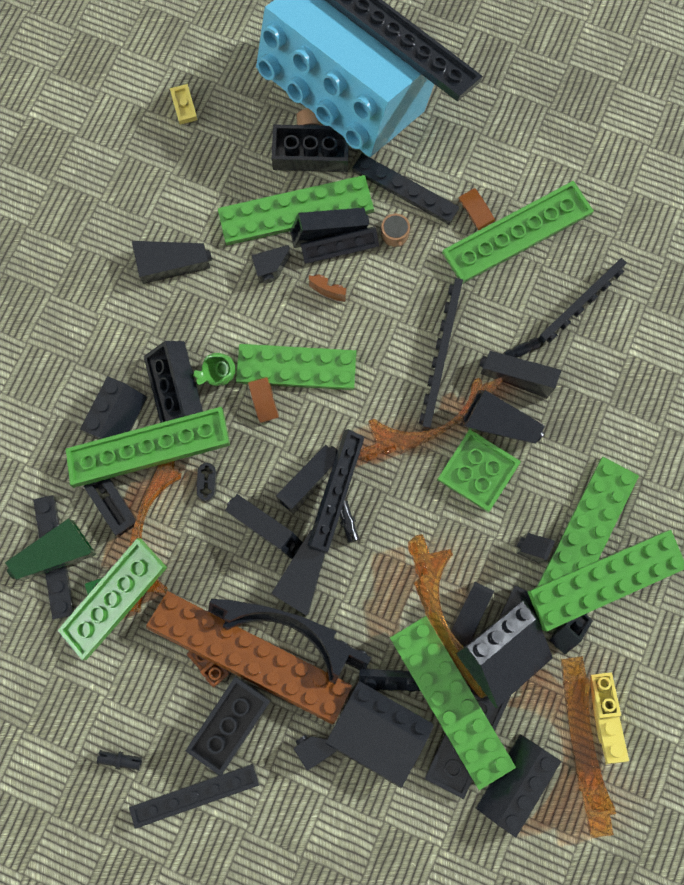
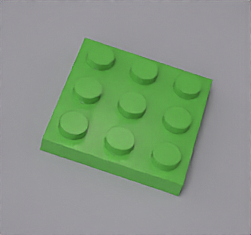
[437,429,521,513]

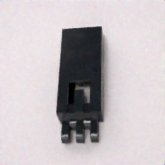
[83,478,140,537]

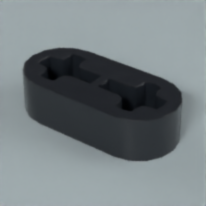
[197,463,217,502]

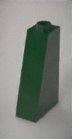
[5,518,96,581]

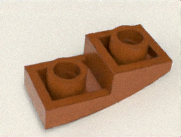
[458,188,495,230]
[308,274,346,302]
[248,377,279,423]
[187,651,230,688]

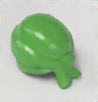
[193,353,235,386]

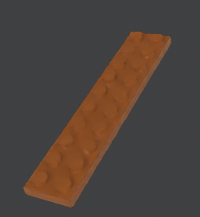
[146,591,352,725]

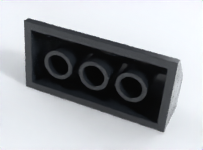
[143,341,203,423]
[475,734,561,838]

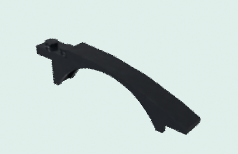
[208,599,372,684]

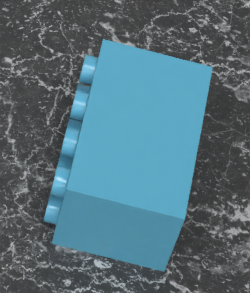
[256,0,434,157]

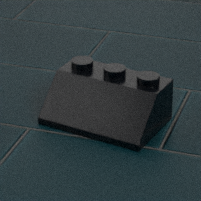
[80,376,148,440]

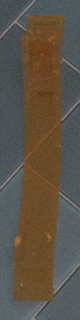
[359,377,502,462]
[129,461,182,613]
[408,534,487,698]
[561,656,616,838]

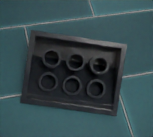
[455,600,553,708]
[325,681,434,788]

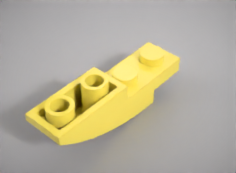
[590,672,629,765]

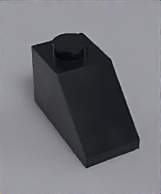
[251,245,291,284]
[516,533,555,564]
[549,614,593,655]
[293,734,337,771]

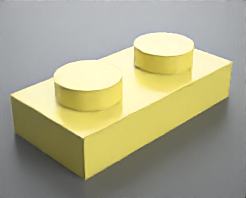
[170,84,198,125]

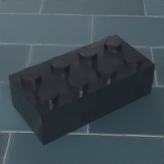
[271,124,349,172]
[185,676,272,776]

